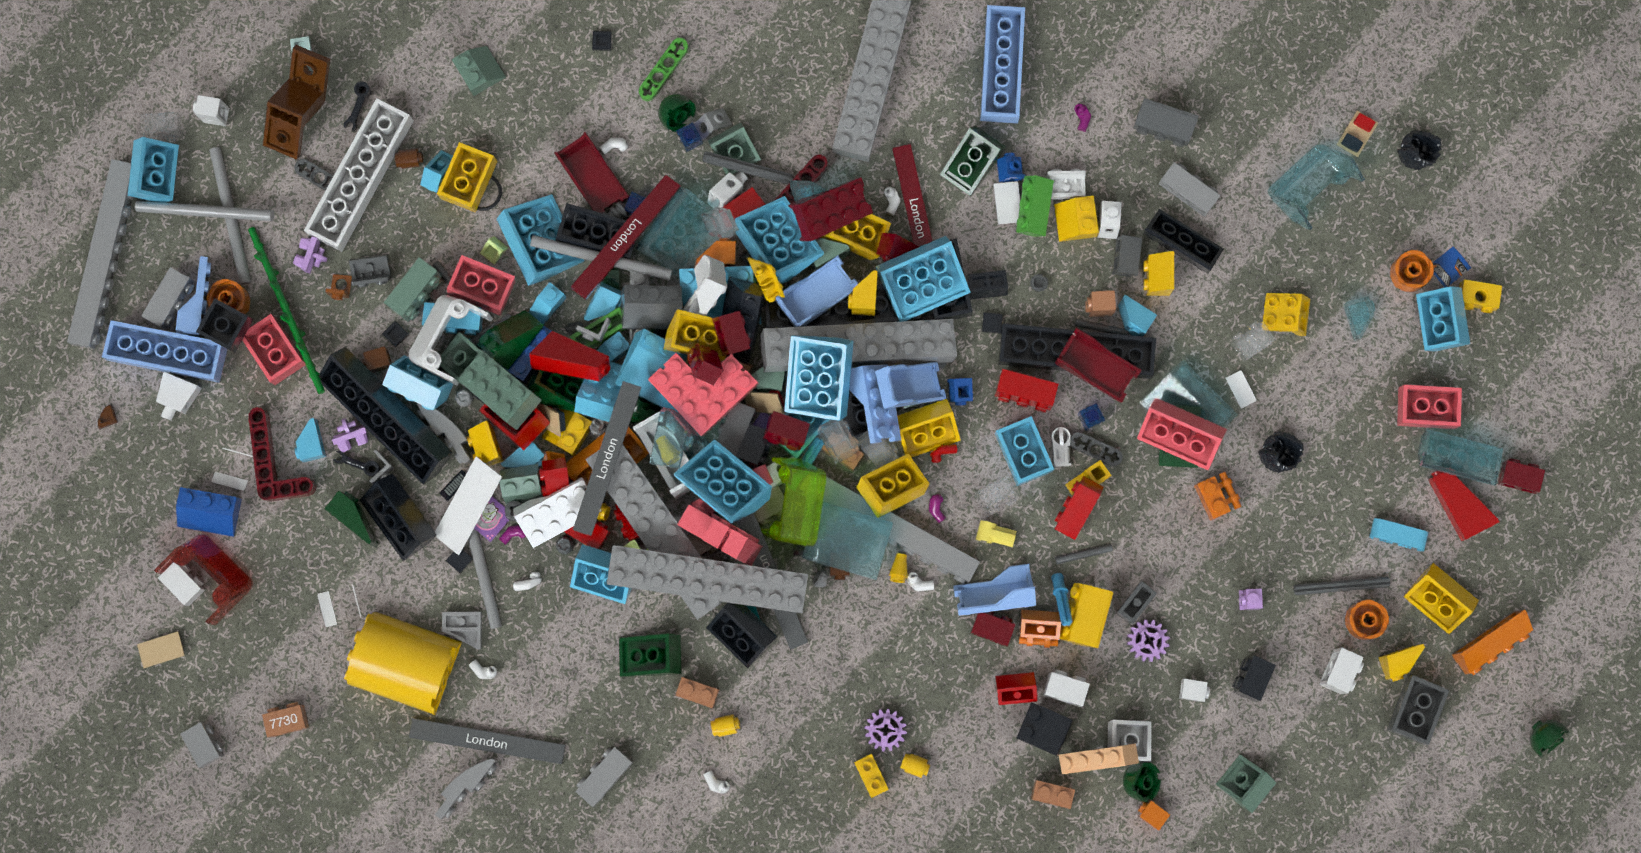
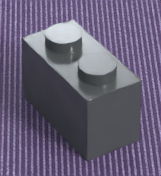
[1116,581,1157,625]

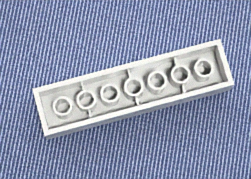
[304,98,414,252]

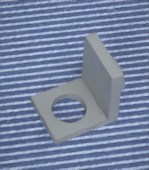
[694,108,732,140]
[576,318,611,342]
[369,449,394,484]

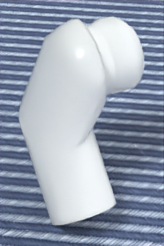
[599,137,628,154]
[884,187,901,216]
[513,572,542,591]
[469,659,497,679]
[703,771,730,794]

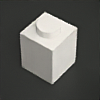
[1179,679,1210,702]

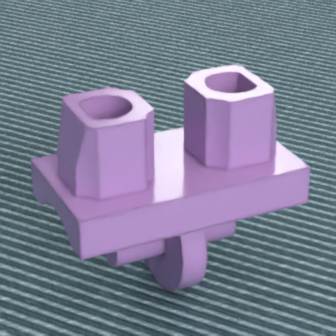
[293,237,328,273]
[332,418,368,452]

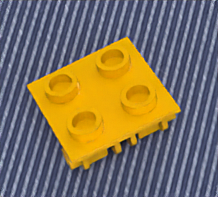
[747,257,785,302]

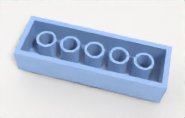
[980,5,1025,123]
[102,320,227,383]

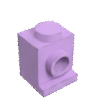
[1239,589,1263,610]

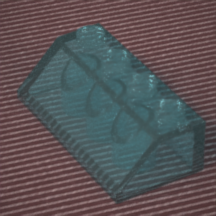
[1418,429,1503,486]

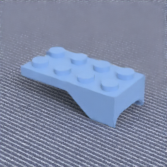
[176,256,211,337]
[775,256,858,327]
[875,362,947,409]
[849,364,901,444]
[953,564,1036,616]

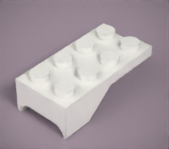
[682,255,727,316]
[513,478,601,548]

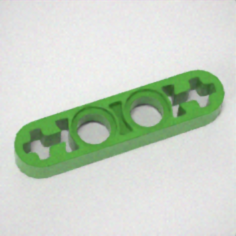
[639,38,688,101]

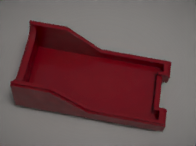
[554,132,630,214]
[788,177,873,241]
[1055,327,1141,403]

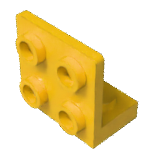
[1262,293,1310,336]

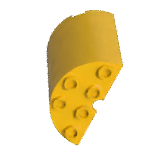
[344,612,462,715]

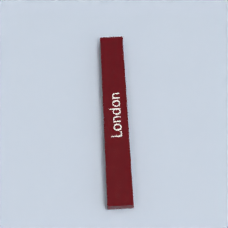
[892,144,932,246]
[571,175,681,300]

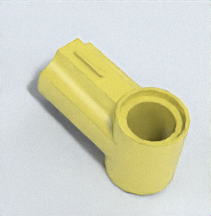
[976,520,1017,547]

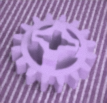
[1127,620,1170,662]
[864,709,907,751]

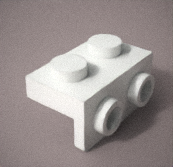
[1046,169,1086,199]

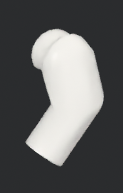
[907,572,934,591]

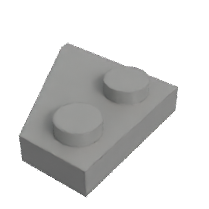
[442,612,482,650]

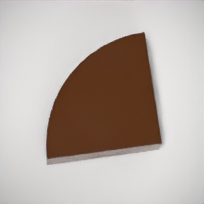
[98,404,118,429]

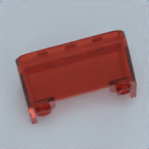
[154,534,253,625]

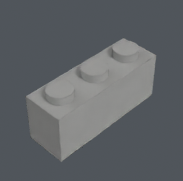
[1159,162,1221,217]
[141,267,194,330]
[575,747,633,807]

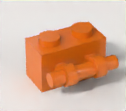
[1194,472,1242,521]
[1019,609,1061,648]

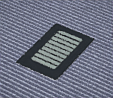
[439,469,466,502]

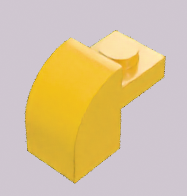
[1065,460,1112,495]

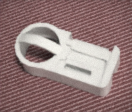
[1051,427,1071,467]

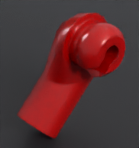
[930,444,957,463]

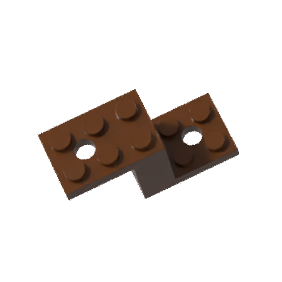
[263,45,331,160]

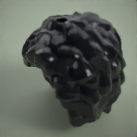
[1397,130,1442,170]
[1258,431,1304,473]

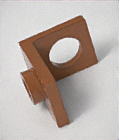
[325,274,352,300]

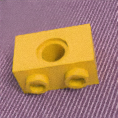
[1459,279,1502,313]
[854,754,889,798]

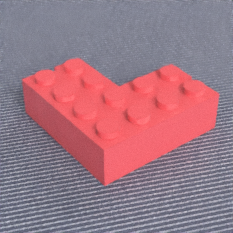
[648,353,759,437]
[677,504,763,566]

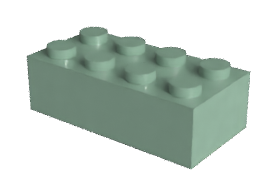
[457,350,542,430]

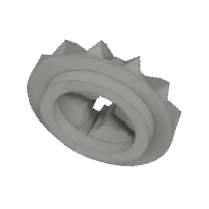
[590,418,609,436]

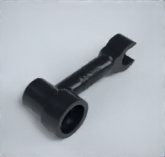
[344,81,371,132]
[333,451,381,477]

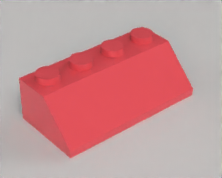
[1137,398,1227,470]

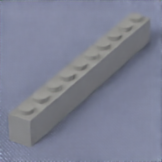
[67,159,134,349]
[800,468,980,584]

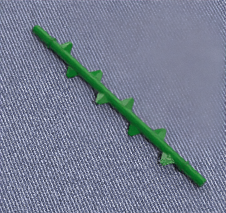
[248,227,325,394]

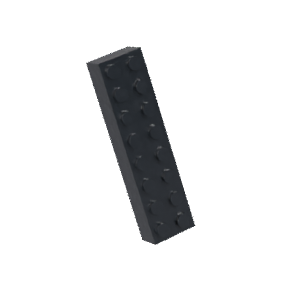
[764,284,921,328]
[998,323,1156,379]
[319,347,453,485]

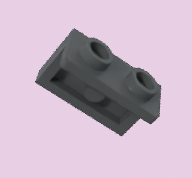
[349,254,391,287]

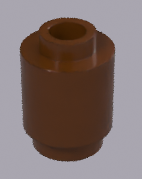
[395,148,424,169]

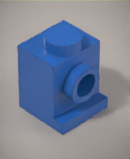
[997,153,1025,182]
[947,378,973,406]

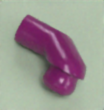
[1074,103,1091,132]
[928,494,946,524]
[499,525,526,545]

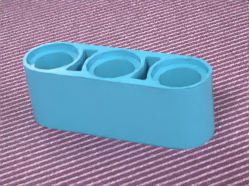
[1369,518,1429,552]

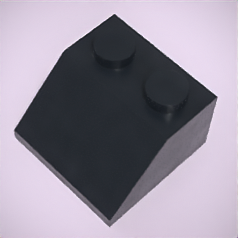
[1016,702,1073,756]

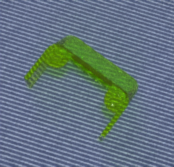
[761,457,826,546]

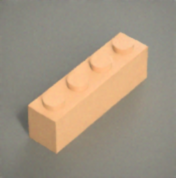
[1059,743,1139,774]

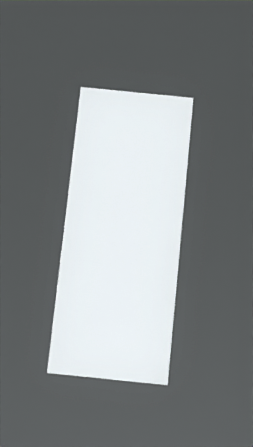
[435,457,502,555]

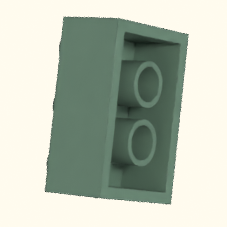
[384,258,443,322]

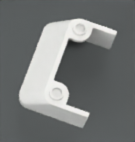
[409,295,493,386]
[633,411,690,500]

